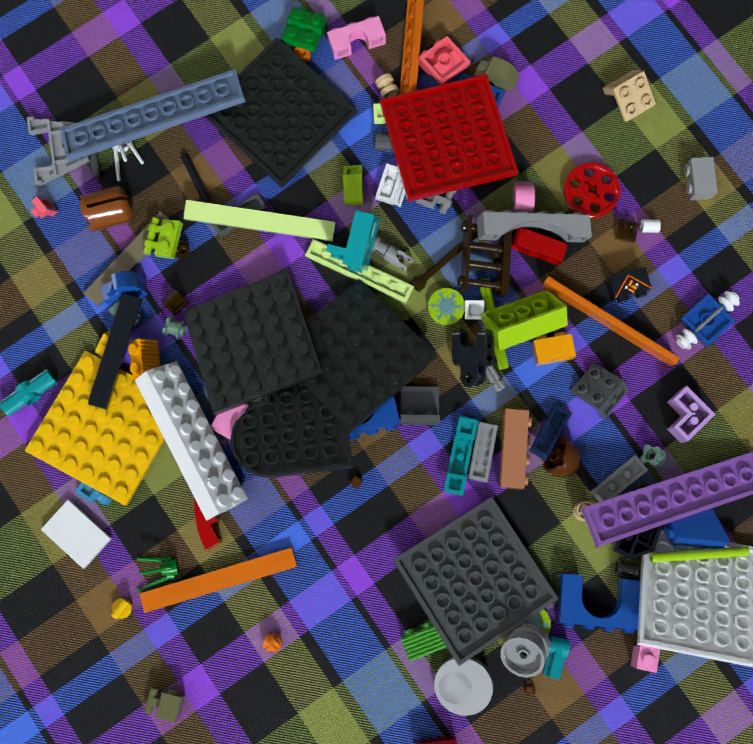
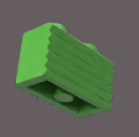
[401,621,446,661]

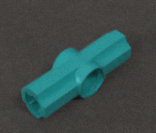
[0,369,58,417]

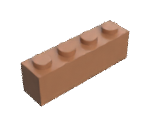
[498,409,532,490]

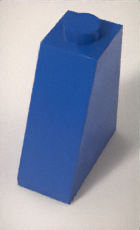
[663,508,730,549]

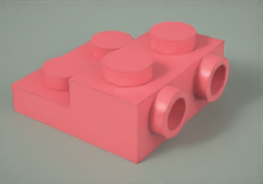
[419,36,471,85]

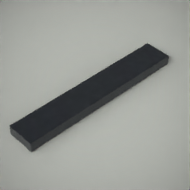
[88,293,142,410]

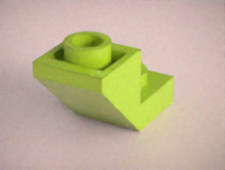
[343,165,363,206]

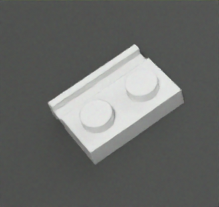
[375,163,405,207]

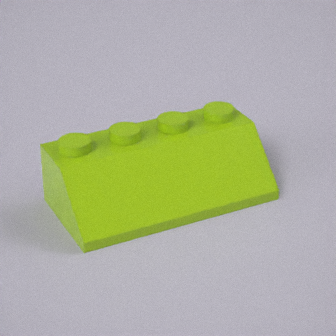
[480,289,568,351]

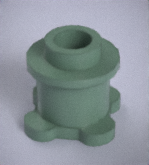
[162,315,187,339]
[640,444,667,467]

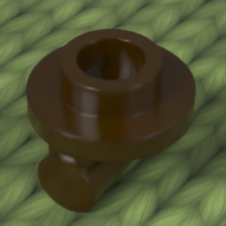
[175,239,189,259]

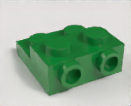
[281,7,327,52]

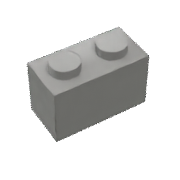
[684,157,718,200]

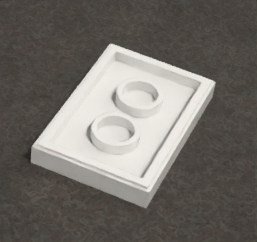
[41,500,112,569]

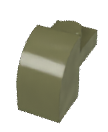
[474,57,520,91]

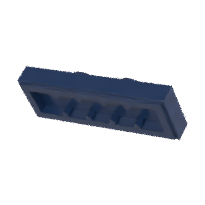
[528,403,572,461]

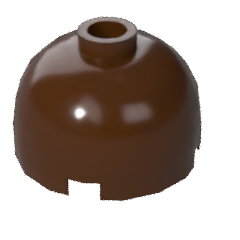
[543,437,581,478]

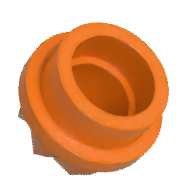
[262,632,282,652]

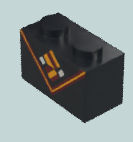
[605,267,652,303]

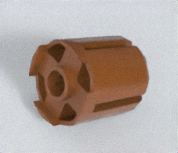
[79,186,133,232]

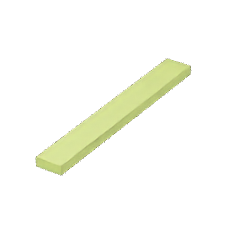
[184,200,335,241]

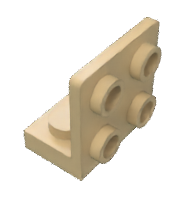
[603,70,656,122]

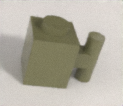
[144,687,186,722]

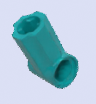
[542,635,571,679]

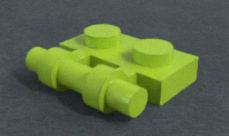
[143,217,183,259]

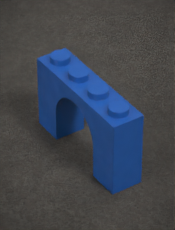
[350,396,400,441]
[557,573,640,633]

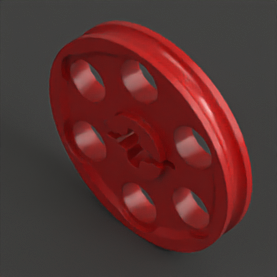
[563,163,621,218]

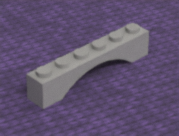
[477,210,592,242]

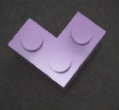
[667,386,715,443]

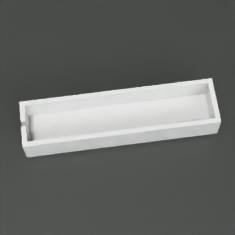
[135,361,248,521]

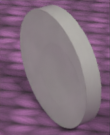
[434,657,494,716]

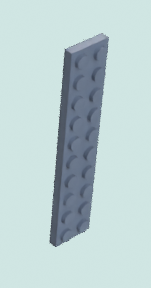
[61,69,246,162]

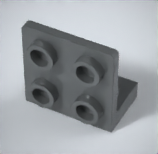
[570,363,628,420]
[400,386,440,426]

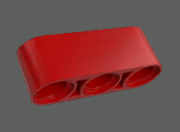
[511,228,568,265]

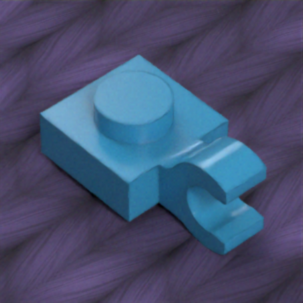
[75,482,112,506]

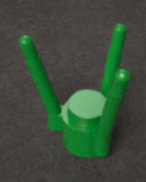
[137,557,179,593]

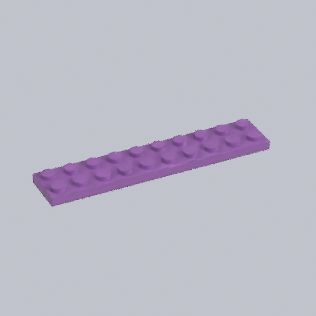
[581,452,753,548]

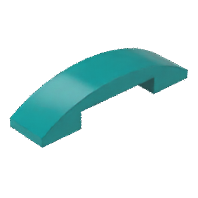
[444,416,478,496]

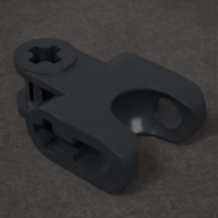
[451,329,494,387]

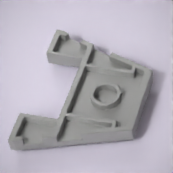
[27,117,90,187]

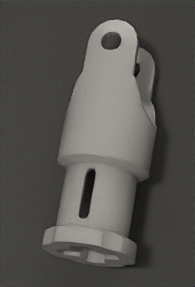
[373,237,413,271]

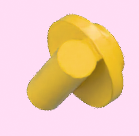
[111,598,132,620]

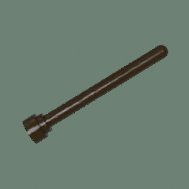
[410,231,478,292]

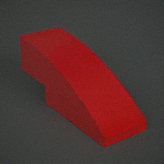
[194,498,222,550]

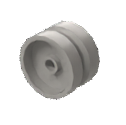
[501,623,551,678]

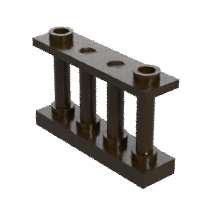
[457,215,512,298]

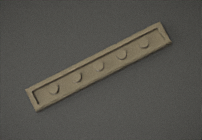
[83,212,170,307]

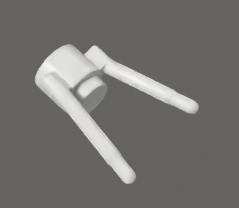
[112,141,144,181]

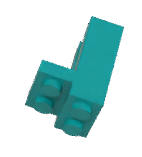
[326,210,381,273]

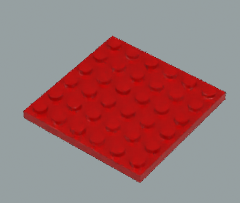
[379,74,518,202]

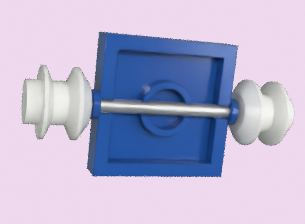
[676,291,740,350]

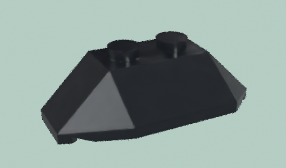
[612,479,663,560]

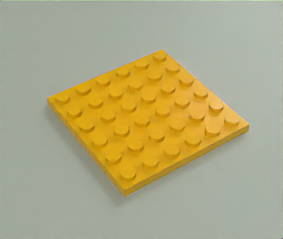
[25,351,165,506]

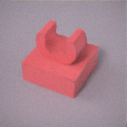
[31,196,58,219]

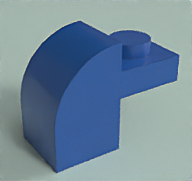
[101,271,148,305]

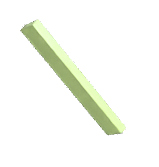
[305,239,414,304]

